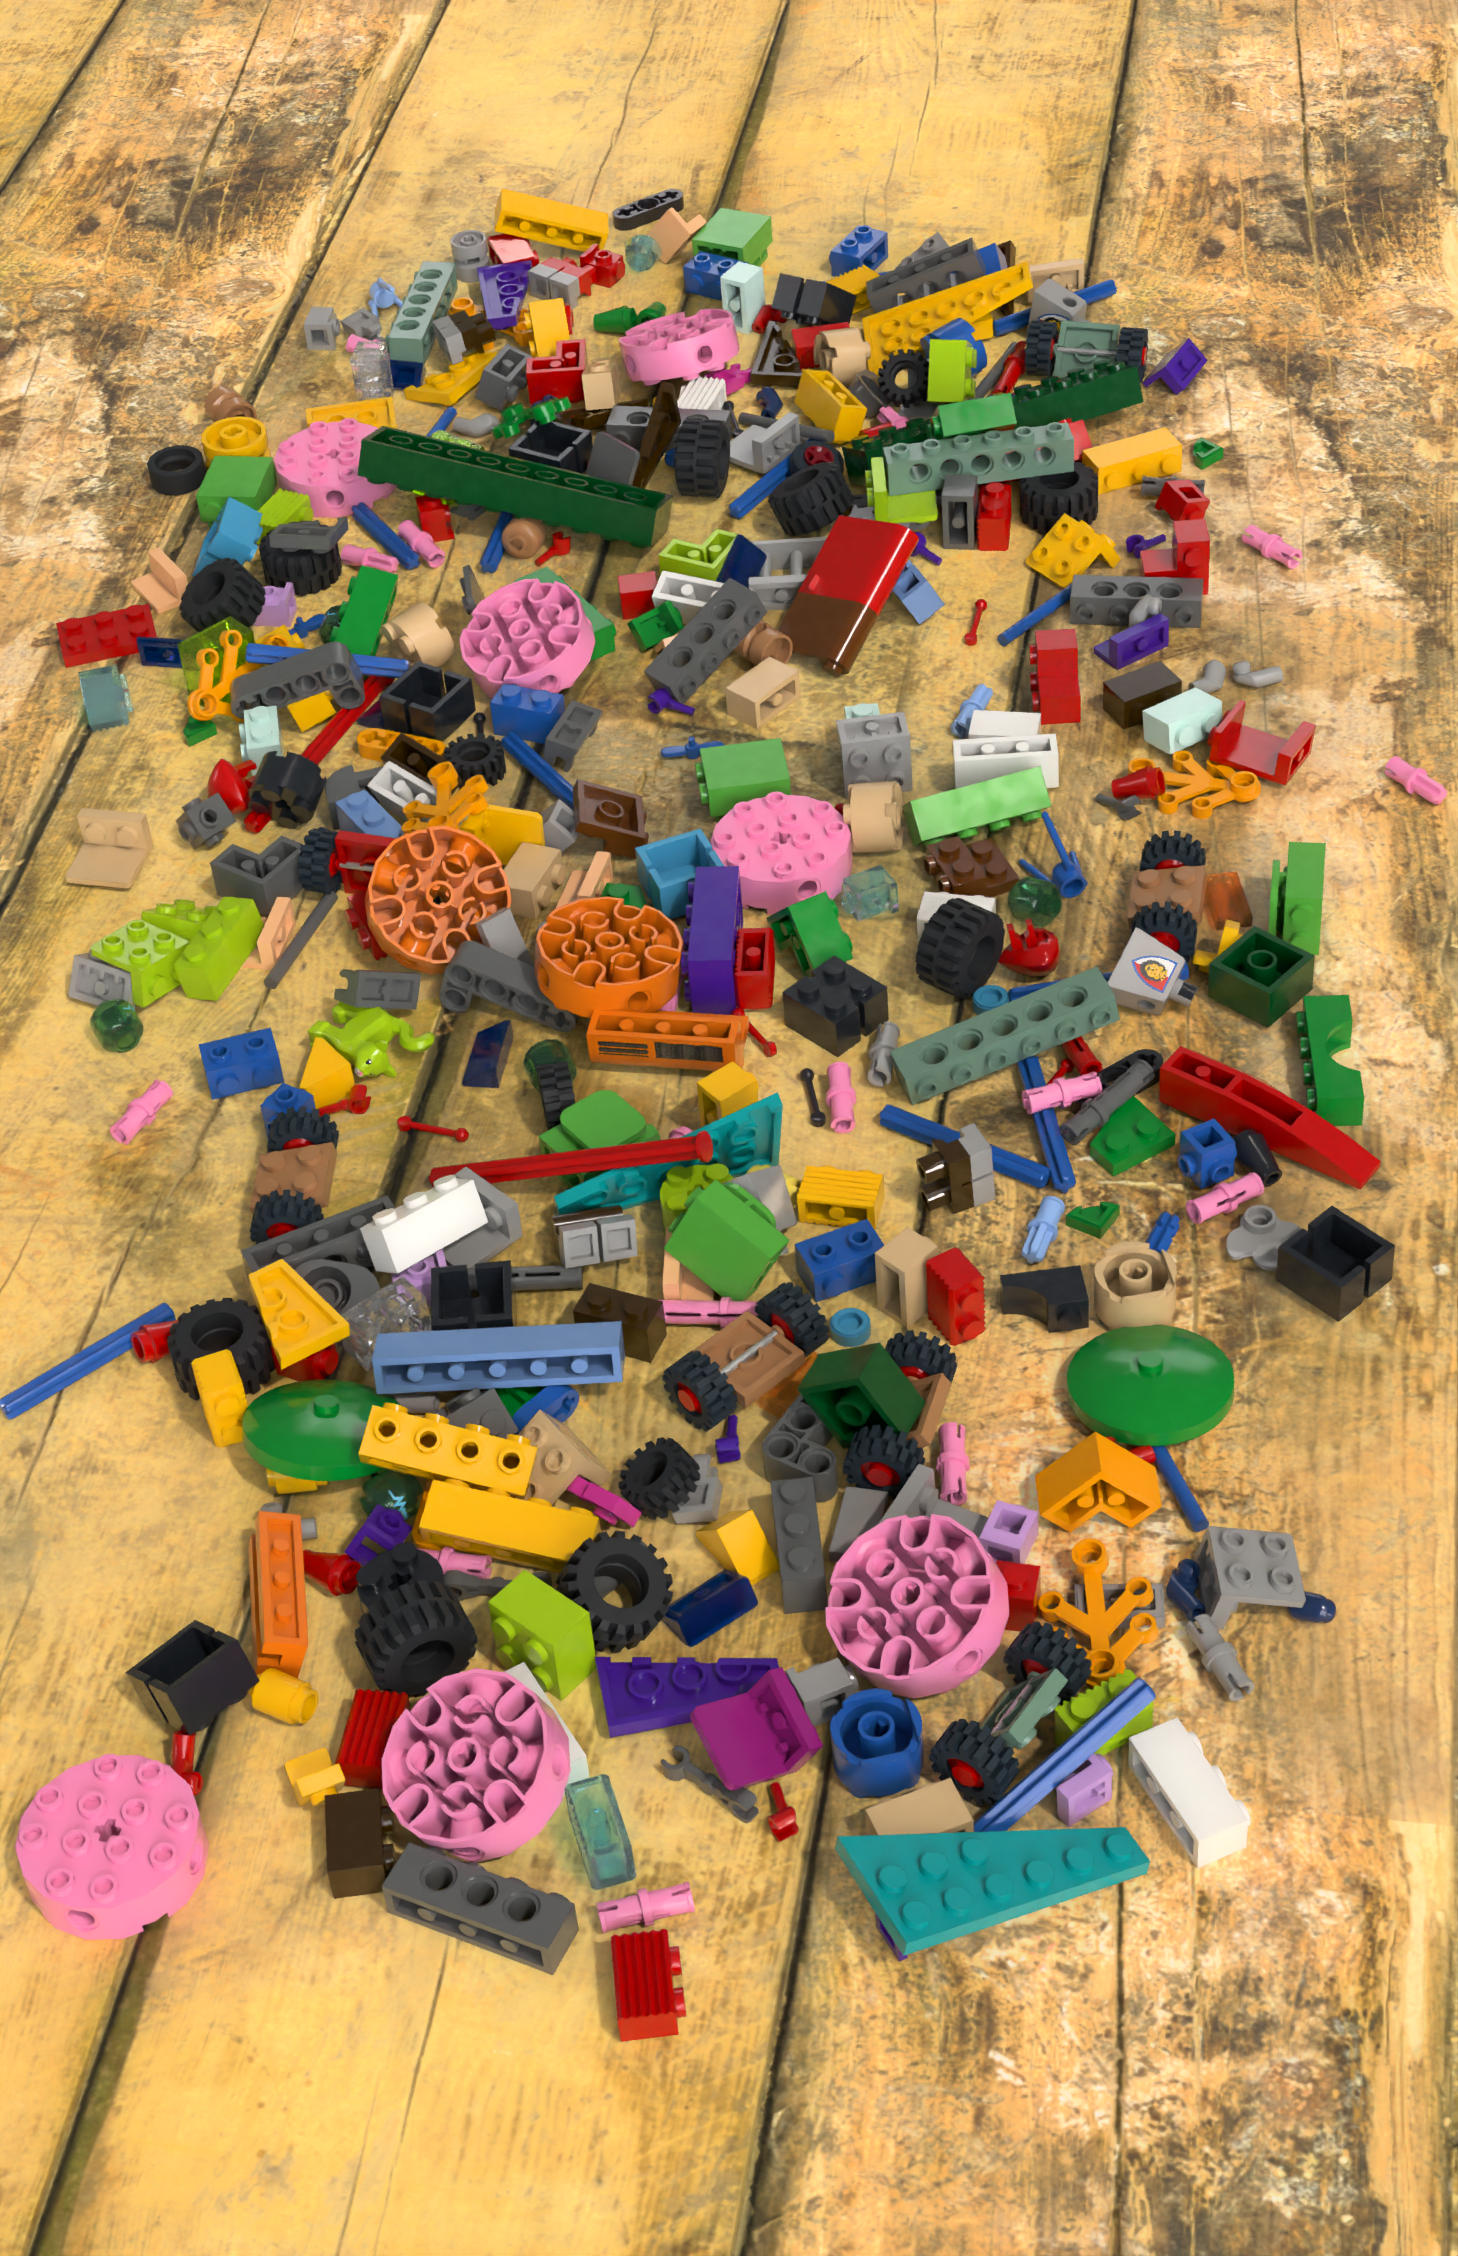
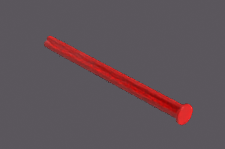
[244,675,395,834]
[428,1131,713,1188]

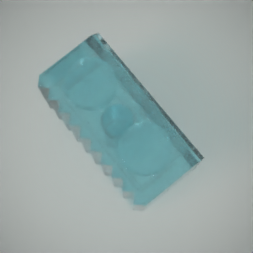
[78,665,134,732]
[564,1774,636,1890]

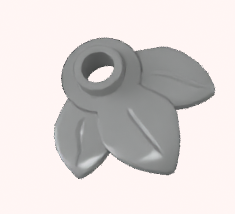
[1226,1205,1301,1271]

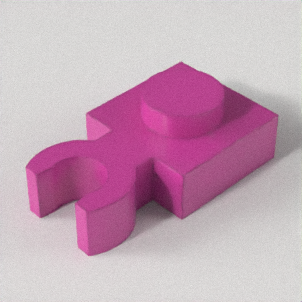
[704,363,752,396]
[567,1476,642,1527]

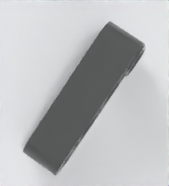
[230,642,365,719]
[439,941,581,1032]
[762,1394,838,1503]

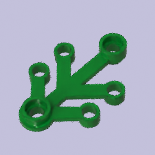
[490,396,571,439]

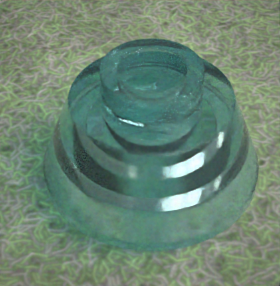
[624,235,662,272]

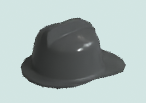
[848,370,895,418]
[295,1259,380,1326]

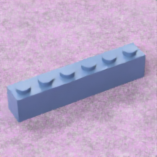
[372,1321,625,1394]

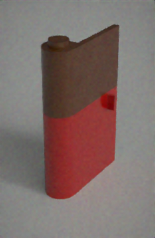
[778,515,919,677]

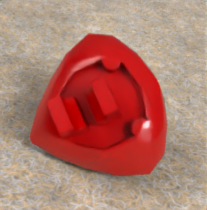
[206,759,257,814]
[998,918,1060,977]

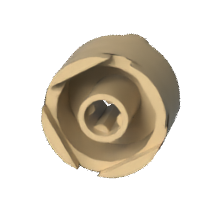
[813,327,871,389]
[381,602,455,668]
[843,781,905,853]
[1094,1241,1177,1331]

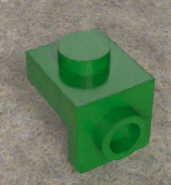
[627,600,684,652]

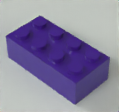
[681,866,744,1015]

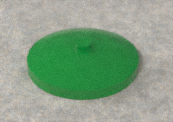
[1067,1324,1234,1446]
[242,1379,402,1481]

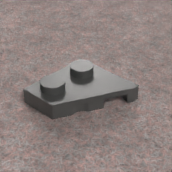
[269,517,348,553]

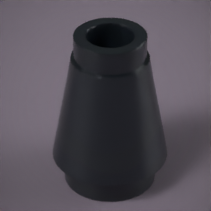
[1233,1129,1282,1187]

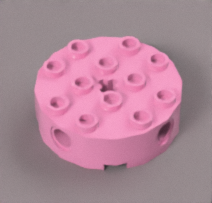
[618,309,740,386]
[274,418,396,518]
[460,579,596,698]
[710,792,853,915]
[825,1514,1010,1698]
[382,1668,571,1863]
[15,1754,209,1940]

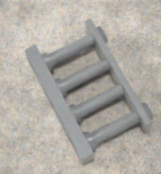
[748,537,827,610]

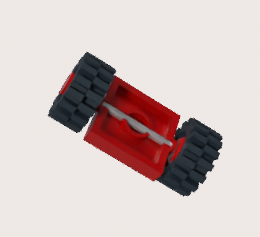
[298,828,441,905]

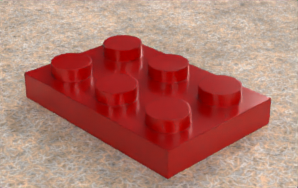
[56,604,160,668]

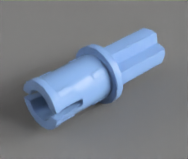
[951,684,993,739]
[1021,1196,1065,1265]

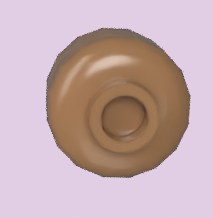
[501,517,546,559]

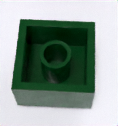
[1208,926,1315,1028]
[797,1342,926,1449]

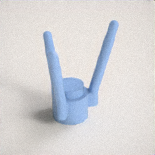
[368,278,403,334]

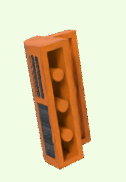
[586,1010,749,1071]

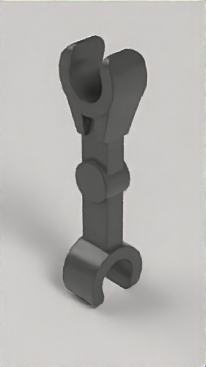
[444,1570,552,1601]
[660,1746,759,1823]

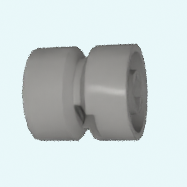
[451,230,490,283]

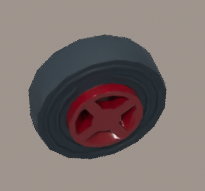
[790,441,844,475]

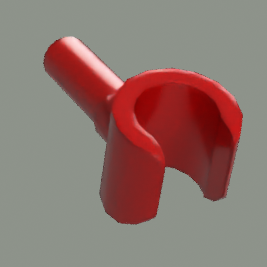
[535,532,571,567]
[318,1084,371,1117]
[767,1782,799,1842]

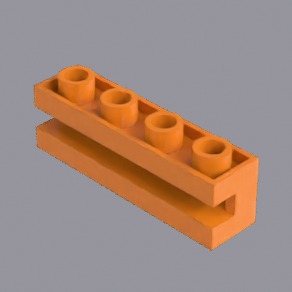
[248,1511,308,1678]

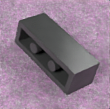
[770,1477,828,1614]

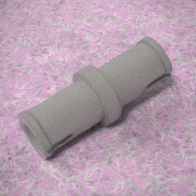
[868,1021,900,1087]
[1185,1614,1255,1701]

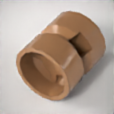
[204,386,257,422]
[733,620,793,666]

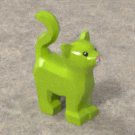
[307,1001,435,1078]

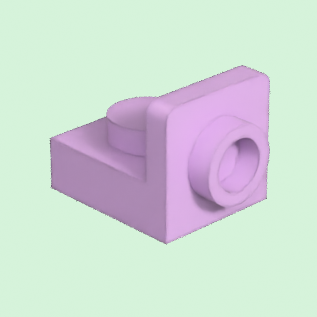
[1056,1753,1113,1827]

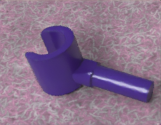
[911,532,942,566]
[1126,534,1166,559]
[648,688,695,716]
[715,1415,741,1464]

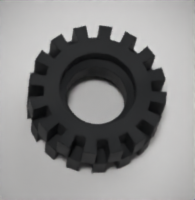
[878,349,929,409]
[443,733,506,789]
[536,1061,575,1130]
[618,1437,700,1520]

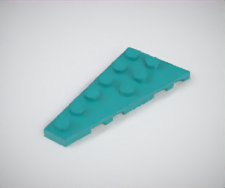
[554,1092,783,1215]
[835,1827,1150,1956]

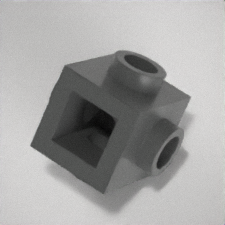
[176,793,237,849]

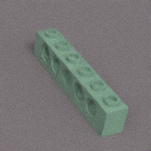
[385,261,458,366]
[883,422,1074,496]
[889,966,1120,1105]

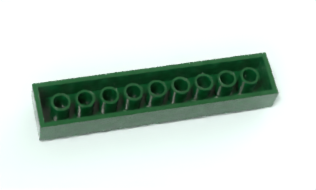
[842,359,1144,486]
[357,426,673,548]

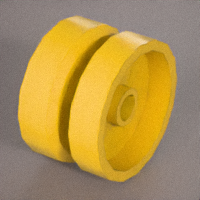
[201,416,271,471]

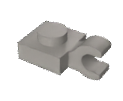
[340,308,385,344]
[671,1453,723,1524]

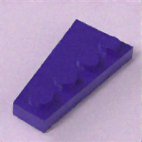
[477,260,533,330]
[595,1657,779,1738]

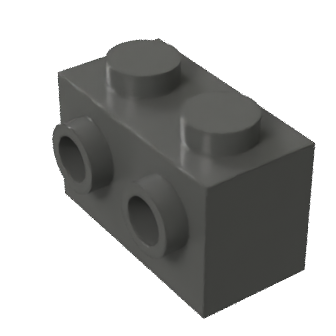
[475,344,532,411]

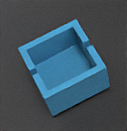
[192,497,263,576]
[635,828,724,919]

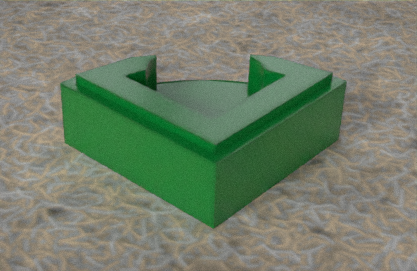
[1193,437,1224,470]
[183,716,217,747]
[1066,1202,1120,1239]

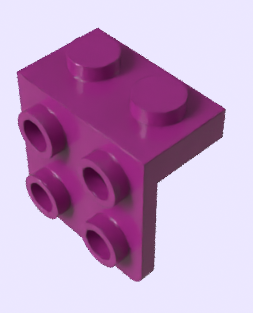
[690,1667,823,1791]

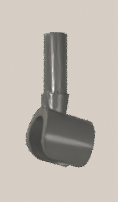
[1096,793,1141,821]

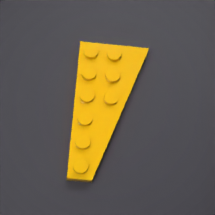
[862,261,1033,376]

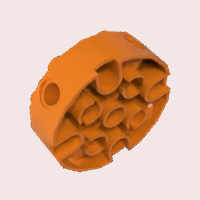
[365,826,512,975]
[534,896,683,1018]

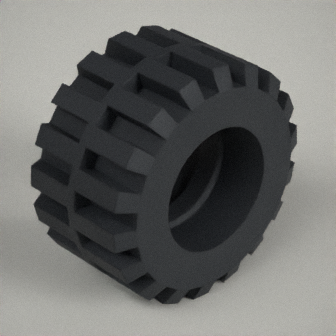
[675,418,730,498]
[768,462,854,536]
[1020,462,1098,533]
[259,521,342,596]
[179,558,266,645]
[915,898,1005,999]
[167,1298,275,1401]
[555,1531,673,1653]
[355,1580,478,1697]

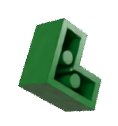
[766,891,854,977]

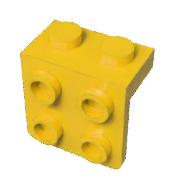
[1026,513,1121,589]
[459,804,545,865]

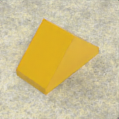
[299,1037,355,1109]
[695,1510,779,1590]

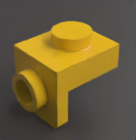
[1193,919,1244,973]
[284,1748,345,1807]

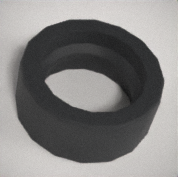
[147,445,206,495]

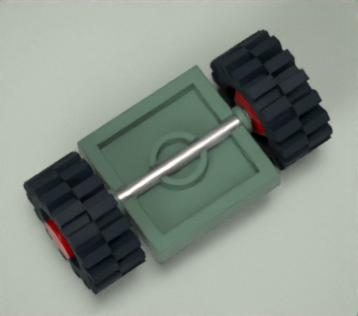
[1025,320,1148,383]
[929,1621,1092,1806]

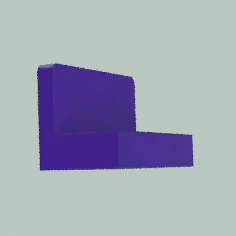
[1142,338,1208,395]
[1094,613,1169,670]

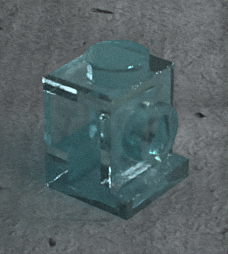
[841,865,899,921]

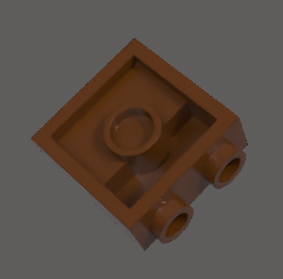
[573,779,649,859]
[923,836,1020,898]

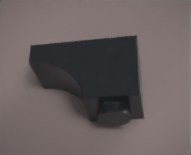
[1000,1265,1089,1333]

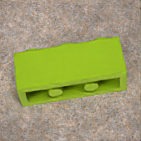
[173,896,264,1001]

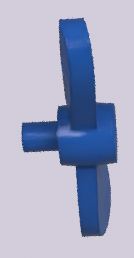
[288,614,327,639]
[661,737,724,759]

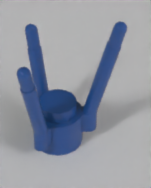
[1019,811,1088,898]

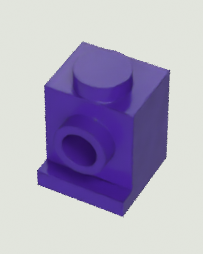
[344,1504,413,1566]

